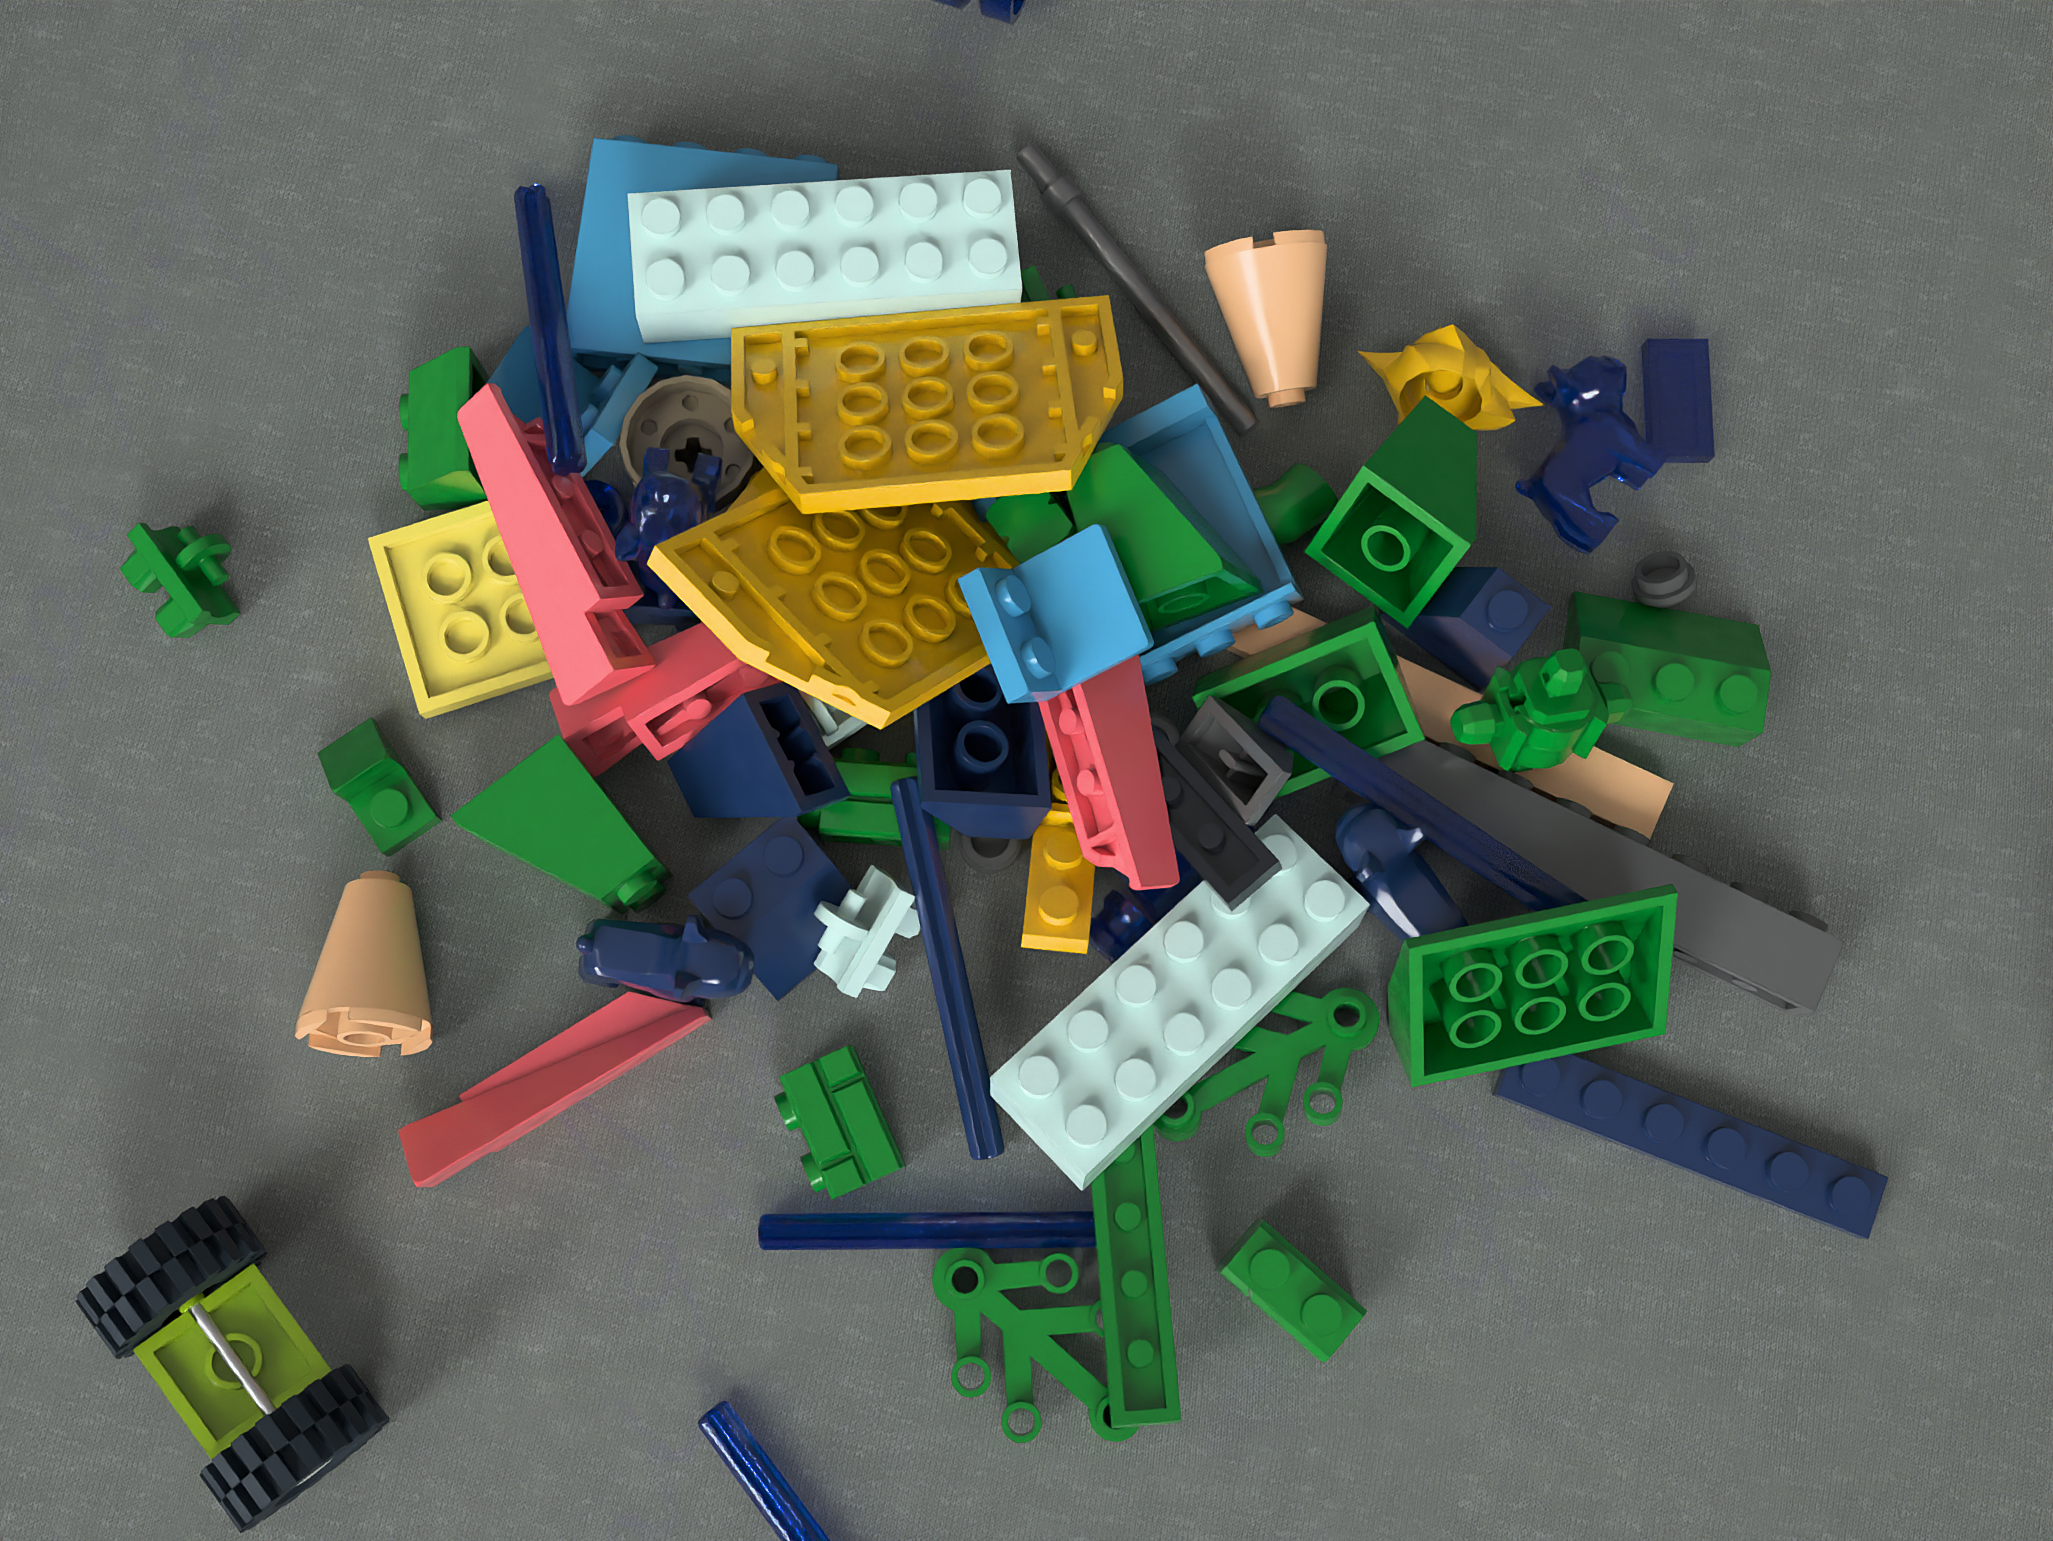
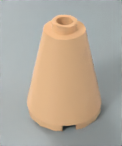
[1204,229,1327,408]
[295,870,434,1057]

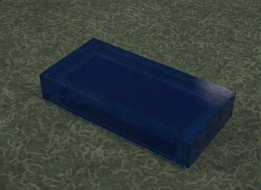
[1641,338,1715,463]

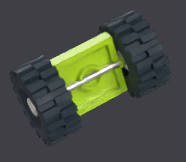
[75,1196,390,1533]

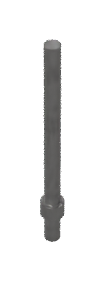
[1016,143,1260,438]

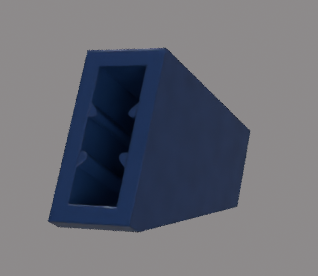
[1380,567,1552,692]
[667,682,851,818]

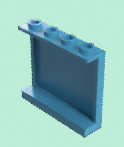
[561,135,841,386]
[971,383,1304,686]

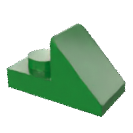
[317,717,442,857]

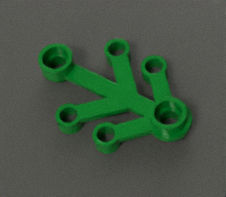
[1153,988,1380,1157]
[932,1245,1140,1443]

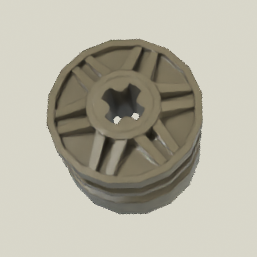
[620,375,764,530]

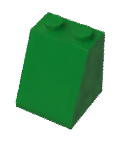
[1304,395,1477,629]
[1066,442,1263,634]
[450,734,673,915]

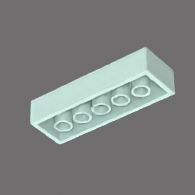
[627,170,1022,343]
[990,814,1370,1191]

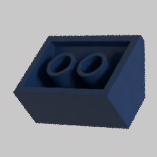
[913,663,1052,839]

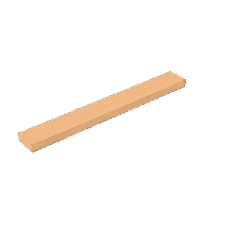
[1226,607,1674,840]

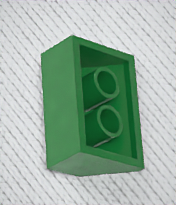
[1562,591,1771,747]
[1192,605,1425,800]

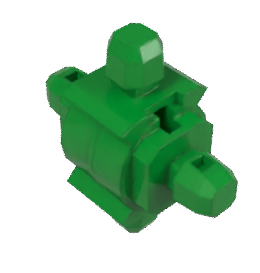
[1450,648,1633,773]

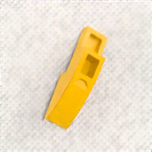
[1021,725,1095,954]

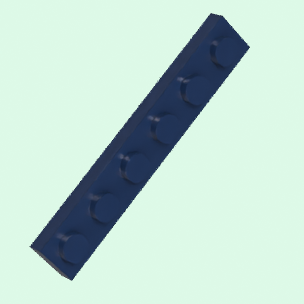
[1492,1054,1888,1239]

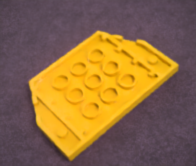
[731,295,1123,514]
[647,487,1020,730]

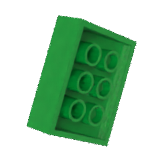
[1388,884,1678,1088]

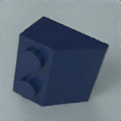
[687,817,853,1002]

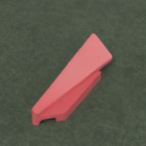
[457,383,657,706]
[549,622,783,777]
[1038,654,1180,890]
[398,991,712,1187]

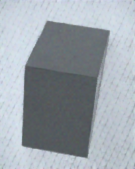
[1174,695,1295,827]

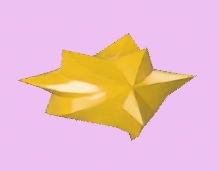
[1357,324,1544,431]

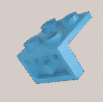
[484,326,659,478]
[957,524,1154,704]

